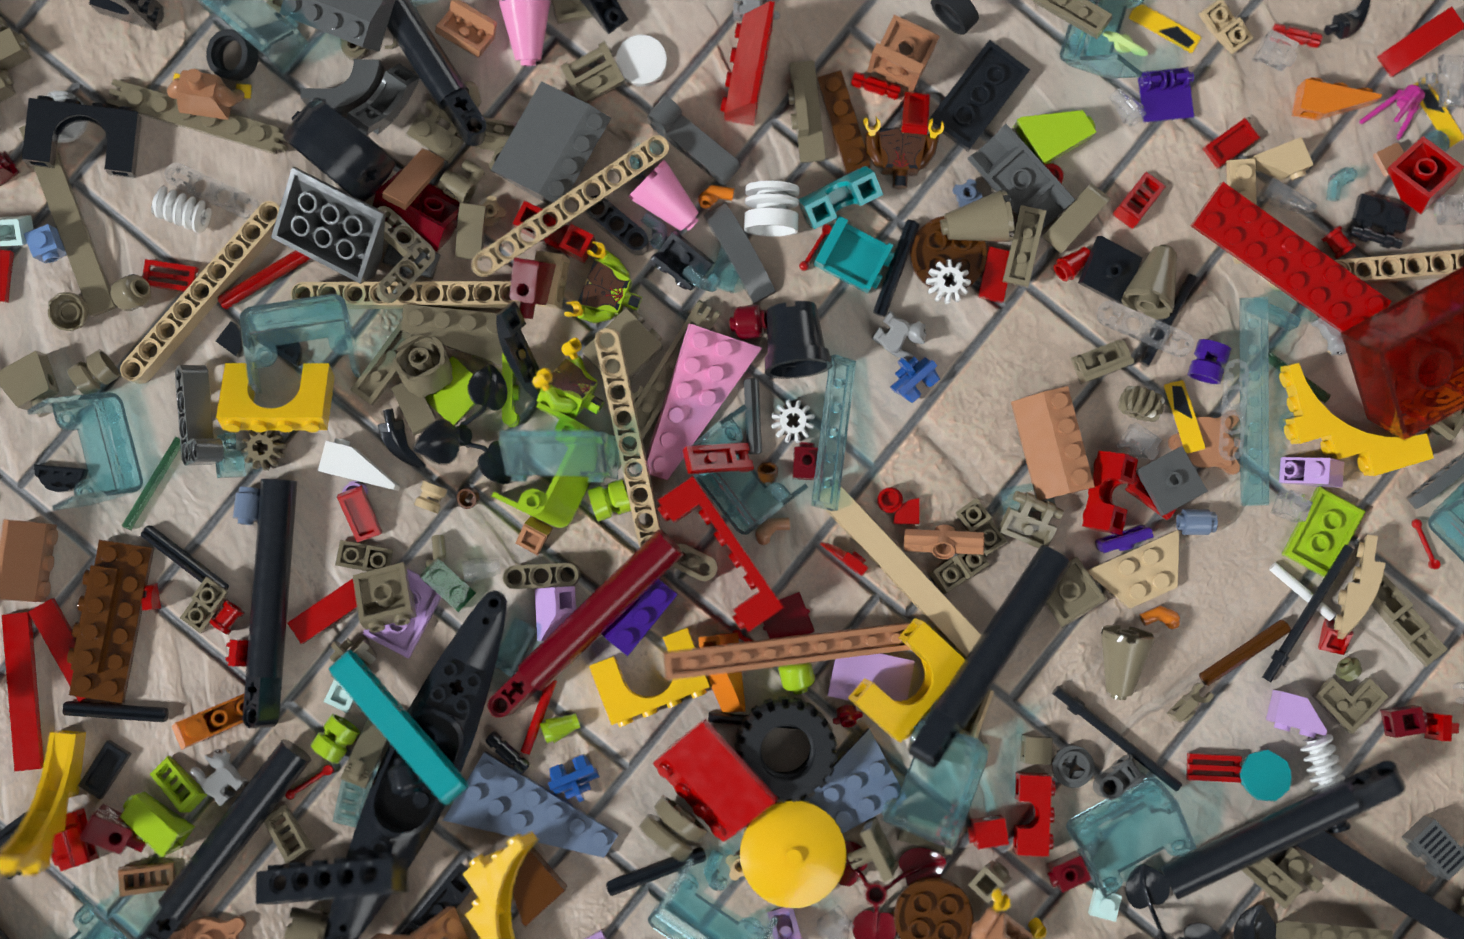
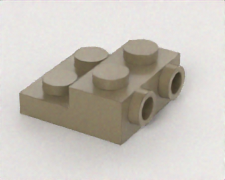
[353,562,417,632]

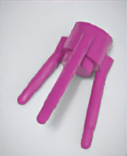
[1359,84,1425,140]

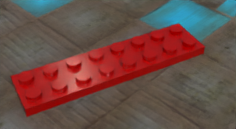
[1190,182,1392,344]

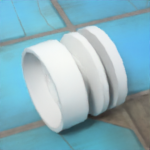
[744,180,799,237]

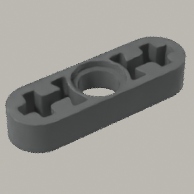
[1406,453,1464,509]

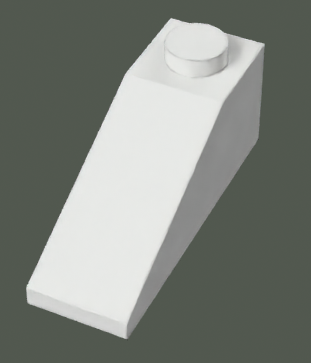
[318,438,400,491]

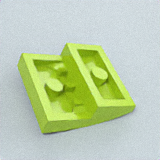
[425,356,476,427]

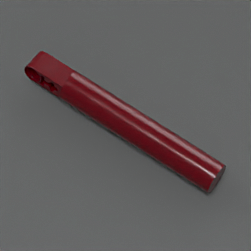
[488,529,684,718]

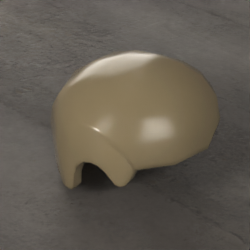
[48,292,89,331]

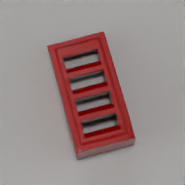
[1113,172,1166,229]

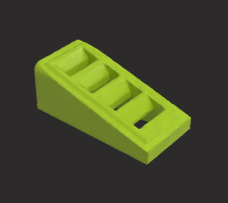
[150,756,208,813]

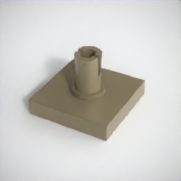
[848,817,899,882]

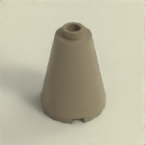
[940,190,1014,242]
[1122,244,1177,319]
[1101,625,1155,700]

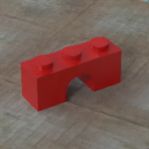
[513,200,596,264]
[1082,450,1139,535]
[1013,772,1056,857]

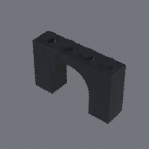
[89,0,164,31]
[22,95,142,178]

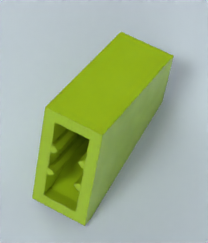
[1013,110,1096,165]
[120,791,195,857]

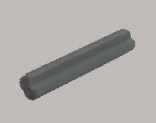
[744,378,762,455]

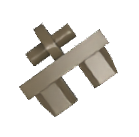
[329,635,377,680]

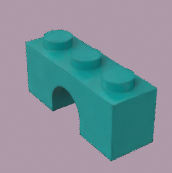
[798,166,883,229]

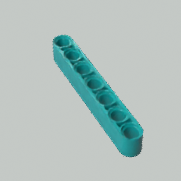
[328,650,469,805]

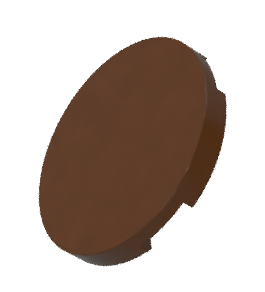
[910,216,988,288]
[894,877,974,939]

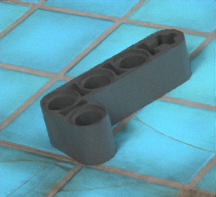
[647,95,741,186]
[175,365,224,466]

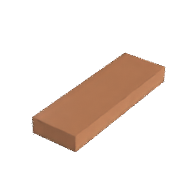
[382,148,445,210]

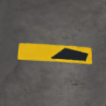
[1129,2,1201,53]
[1413,77,1464,148]
[1164,380,1205,454]

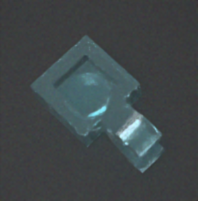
[216,433,246,478]

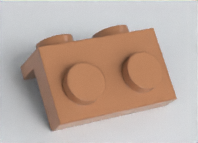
[435,0,497,58]

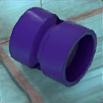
[1187,339,1231,385]

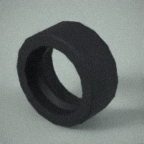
[930,0,979,35]
[206,29,259,81]

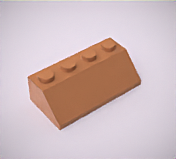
[1011,386,1094,501]

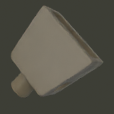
[0,350,59,417]

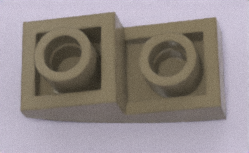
[456,203,487,261]
[391,383,436,436]
[956,498,1007,558]
[335,540,393,571]
[929,554,989,595]
[180,576,229,633]

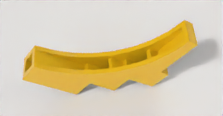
[1279,363,1434,476]
[0,730,86,876]
[463,831,538,939]

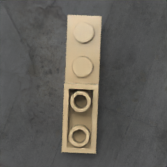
[1226,158,1257,264]
[1334,534,1385,639]

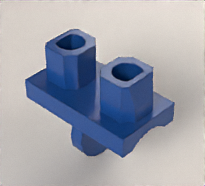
[890,357,940,403]
[548,754,600,802]

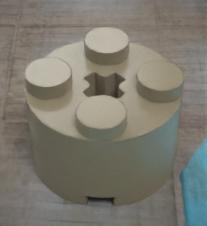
[393,335,453,398]
[284,907,329,939]

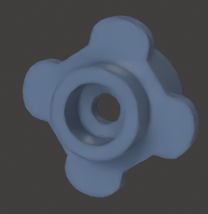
[953,179,982,207]

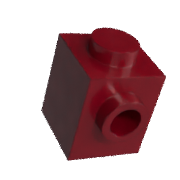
[792,442,821,481]
[1046,851,1092,893]

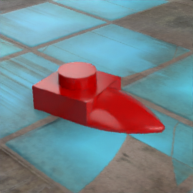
[820,542,868,576]

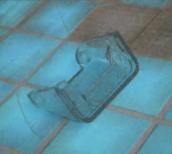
[882,720,988,850]
[1066,777,1197,898]

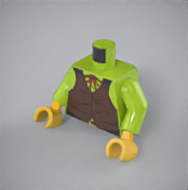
[564,241,642,323]
[533,337,605,417]

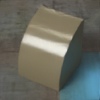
[1020,735,1053,765]

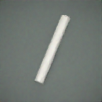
[1269,562,1336,621]

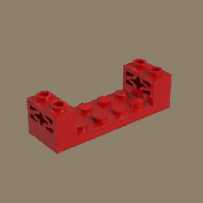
[657,476,784,632]

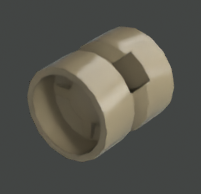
[67,349,120,397]

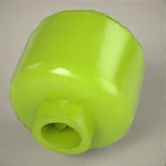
[778,662,815,694]

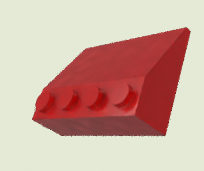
[720,1,775,126]
[652,719,777,842]

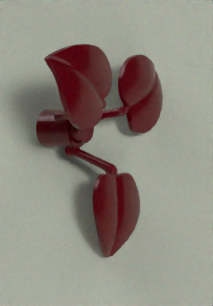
[838,841,946,939]

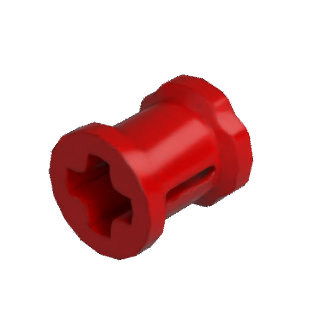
[1321,225,1356,260]
[209,600,245,635]

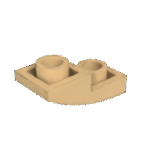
[1198,0,1253,54]

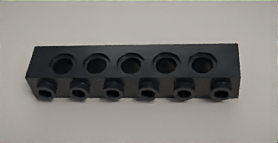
[255,853,408,905]

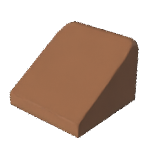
[1373,142,1405,177]
[515,516,553,556]

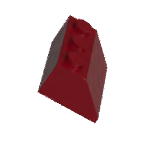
[372,169,460,252]

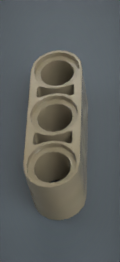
[1042,182,1110,254]
[502,563,581,589]

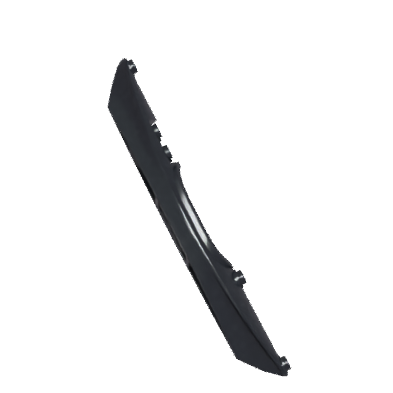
[324,590,507,939]

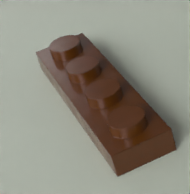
[817,70,871,175]

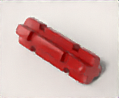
[1270,23,1322,48]
[851,72,901,100]

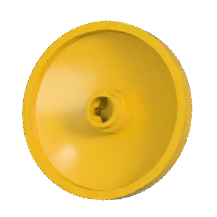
[740,799,846,908]

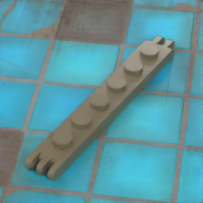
[105,79,288,154]
[604,300,721,472]

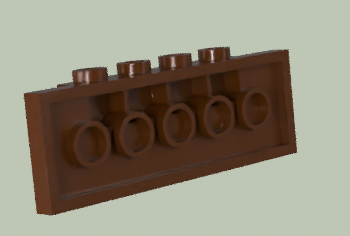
[67,540,154,703]

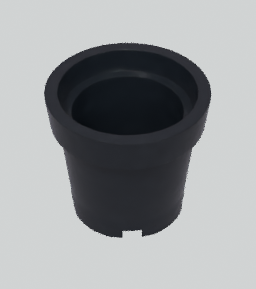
[765,301,832,379]

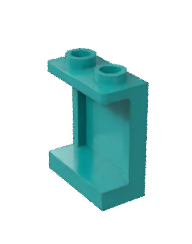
[814,215,895,294]

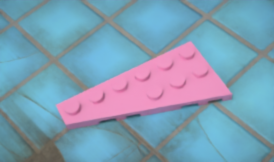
[641,324,762,480]

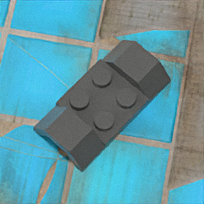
[967,124,1075,230]

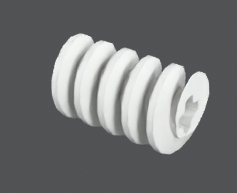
[151,186,212,233]
[1300,734,1345,792]

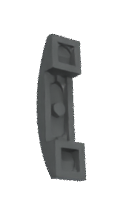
[703,203,776,304]

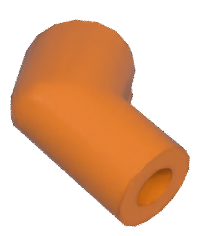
[698,185,734,209]
[1140,606,1180,629]

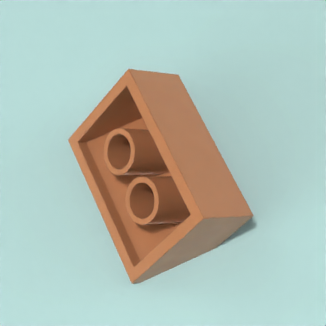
[0,519,58,602]

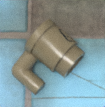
[438,159,484,204]

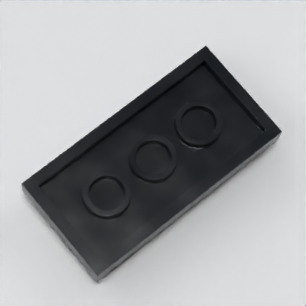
[929,39,1030,152]

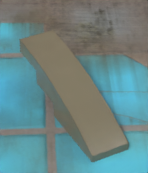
[1355,573,1448,667]

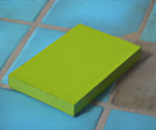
[1281,486,1366,578]

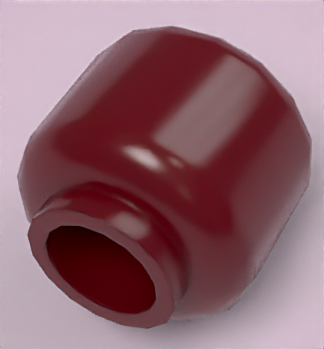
[729,304,767,339]

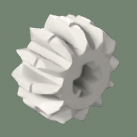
[926,260,971,305]
[771,400,815,443]

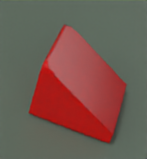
[1318,619,1354,655]

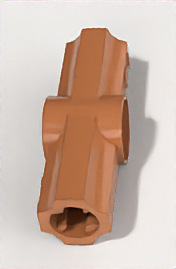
[904,525,985,559]

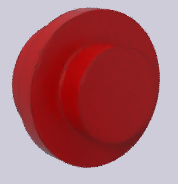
[877,487,903,513]

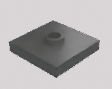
[1136,446,1208,516]

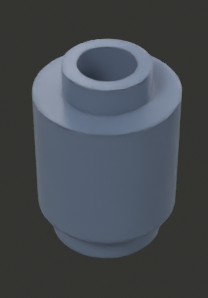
[233,487,260,525]
[1176,509,1218,535]

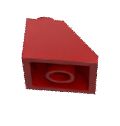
[1387,136,1464,214]

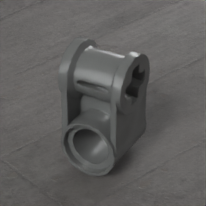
[1093,753,1146,800]

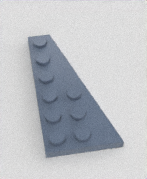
[803,728,907,834]
[443,751,619,858]

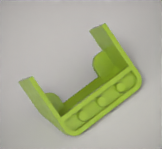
[492,402,608,528]

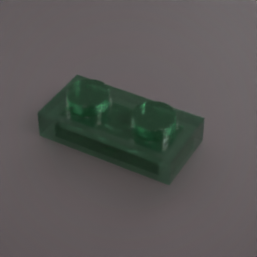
[419,557,476,612]

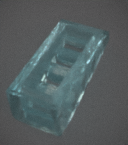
[332,777,372,828]

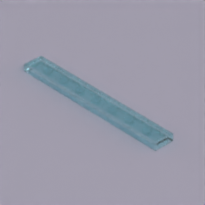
[1239,297,1269,506]

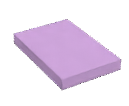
[362,569,446,658]
[827,654,915,701]

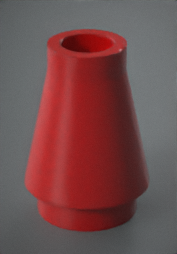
[1054,247,1091,282]

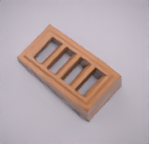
[118,862,175,897]

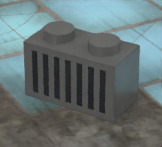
[1402,816,1464,880]

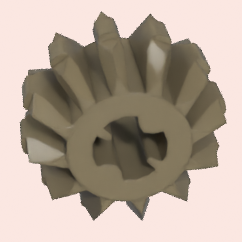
[1118,386,1165,422]
[240,430,287,471]

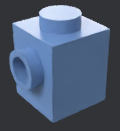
[24,224,67,263]

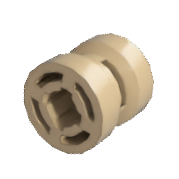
[414,480,448,514]

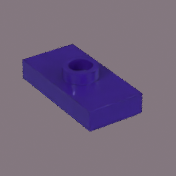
[1095,525,1154,553]

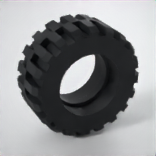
[734,696,838,803]

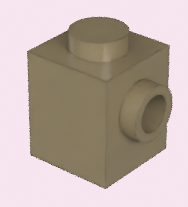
[969,860,1012,904]

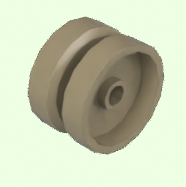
[639,795,708,862]

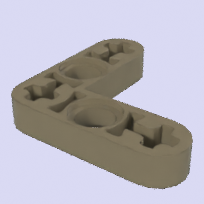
[376,206,435,303]

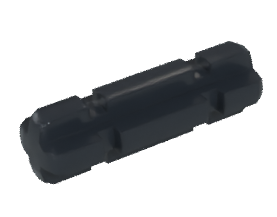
[485,731,530,774]

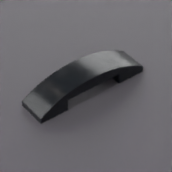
[496,301,542,402]
[400,862,473,936]

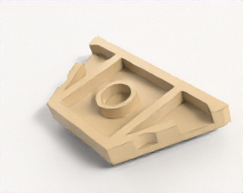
[1087,530,1179,609]

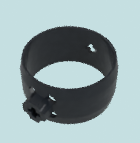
[283,97,396,202]

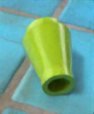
[540,713,581,743]

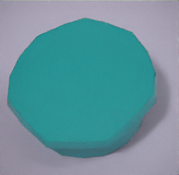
[1240,750,1291,802]

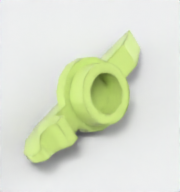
[1103,31,1148,56]

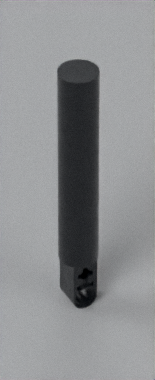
[387,0,487,146]
[243,479,297,728]
[909,545,1071,769]
[137,739,311,939]
[1160,761,1406,900]

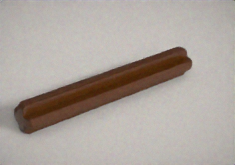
[1199,620,1291,686]

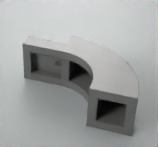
[300,59,385,115]
[346,63,420,135]

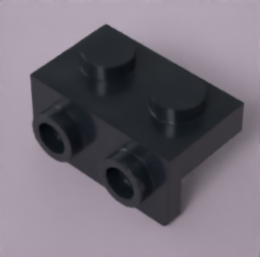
[651,231,715,291]

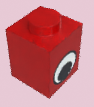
[967,814,1009,849]

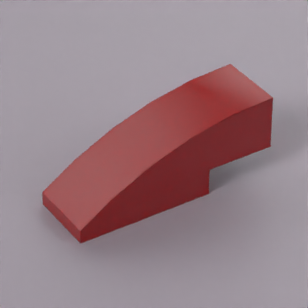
[1377,6,1464,77]

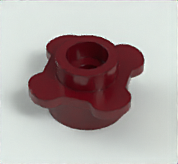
[832,705,863,728]

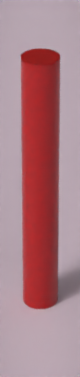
[520,680,557,755]

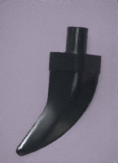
[1324,0,1371,40]
[377,408,426,468]

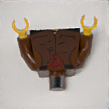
[863,116,944,189]

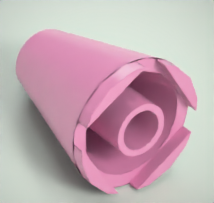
[499,0,551,66]
[628,160,699,231]

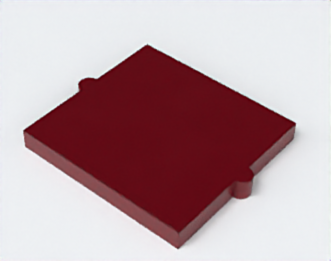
[763,592,815,639]

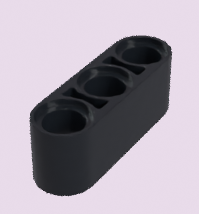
[586,195,649,256]

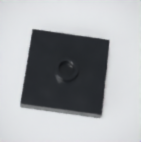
[1078,236,1143,305]

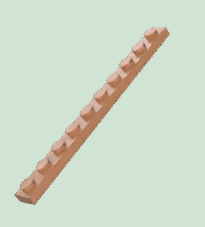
[663,622,911,680]

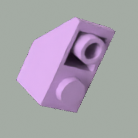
[1279,457,1344,488]
[535,586,576,641]
[1266,690,1327,738]

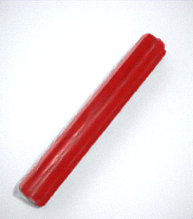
[217,250,311,309]

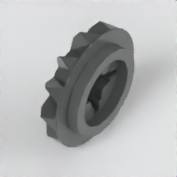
[1052,746,1094,788]

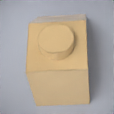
[1250,137,1313,181]

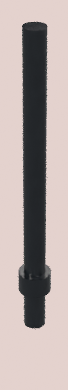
[1262,544,1354,683]
[1052,686,1182,792]

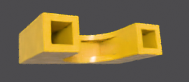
[216,363,335,432]
[848,618,965,743]
[589,627,710,727]

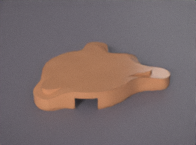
[1168,410,1240,475]
[169,916,247,939]

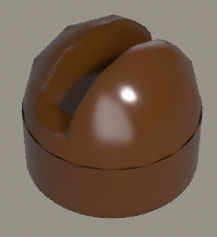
[757,462,778,484]
[457,487,480,509]

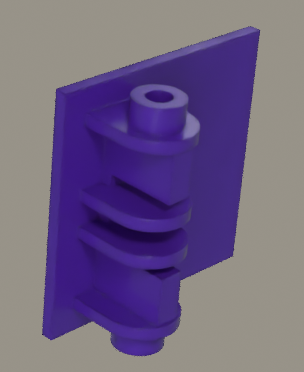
[1137,68,1194,123]

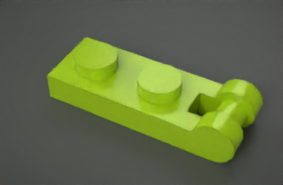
[502,353,520,428]

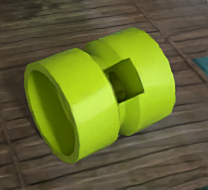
[588,479,631,522]
[310,714,360,764]

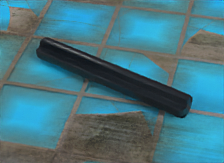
[873,219,919,317]
[141,525,229,590]
[62,701,169,723]
[606,847,706,896]

